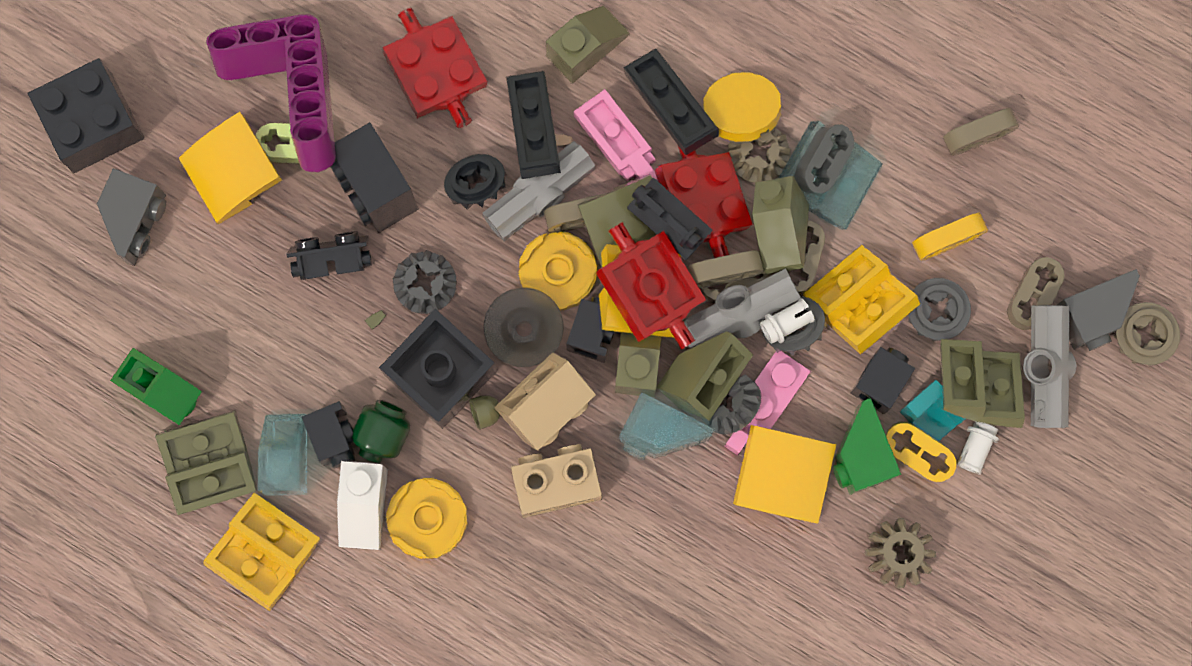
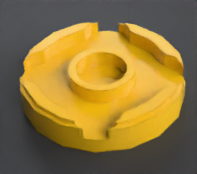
[703,72,781,142]
[519,232,597,311]
[386,478,468,559]

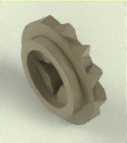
[728,127,791,183]
[1114,302,1180,366]

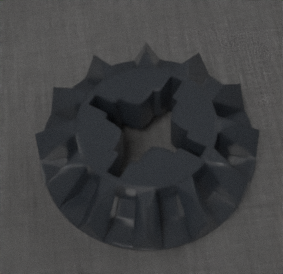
[444,154,507,210]

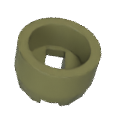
[469,395,500,430]

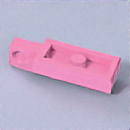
[573,89,658,182]
[724,351,811,455]

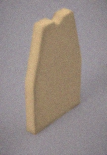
[555,134,572,146]

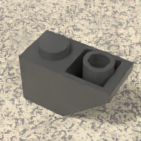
[97,168,166,266]

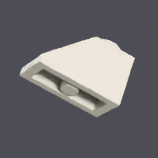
[337,461,388,550]

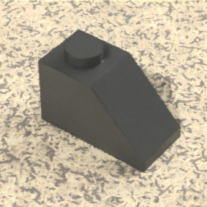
[1057,269,1140,351]

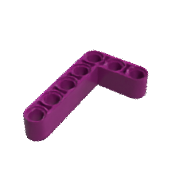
[206,14,336,172]

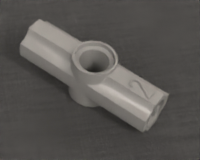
[482,141,595,241]
[683,269,801,349]
[1023,305,1076,428]

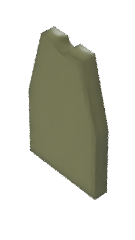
[365,310,386,330]

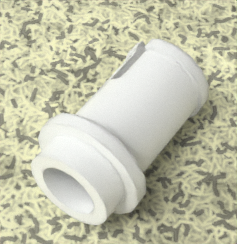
[760,298,815,344]
[956,421,999,475]

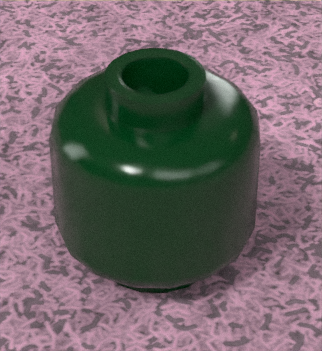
[352,400,411,463]

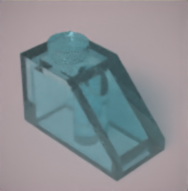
[619,392,714,460]
[258,414,307,496]

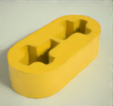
[912,212,988,261]
[886,422,956,482]

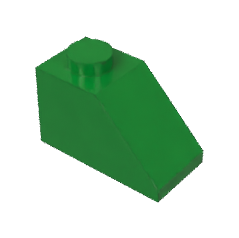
[110,348,202,425]
[833,398,901,495]

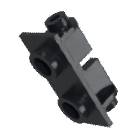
[627,177,713,261]
[286,231,372,280]

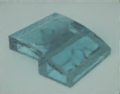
[779,121,882,230]

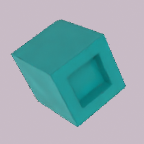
[899,380,965,441]

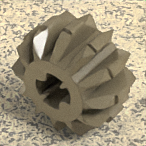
[864,518,936,589]

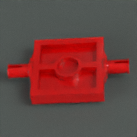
[382,8,487,128]
[655,146,753,258]
[595,222,706,349]

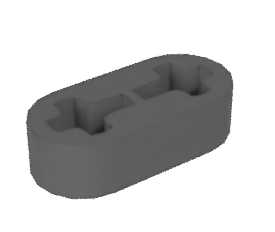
[795,124,854,193]

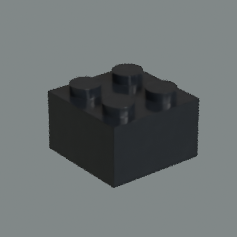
[27,58,145,174]
[330,122,419,233]
[379,309,497,429]

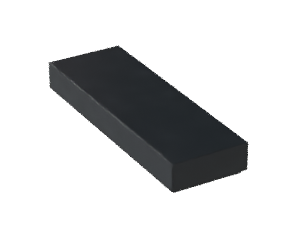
[623,48,719,155]
[506,71,561,179]

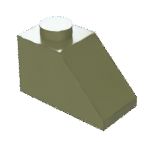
[546,6,629,84]
[752,176,809,274]
[656,331,753,421]
[615,332,661,397]

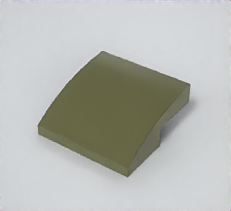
[577,174,657,268]
[940,339,1025,428]
[155,410,257,515]

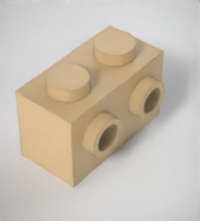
[494,353,596,451]
[511,444,602,518]

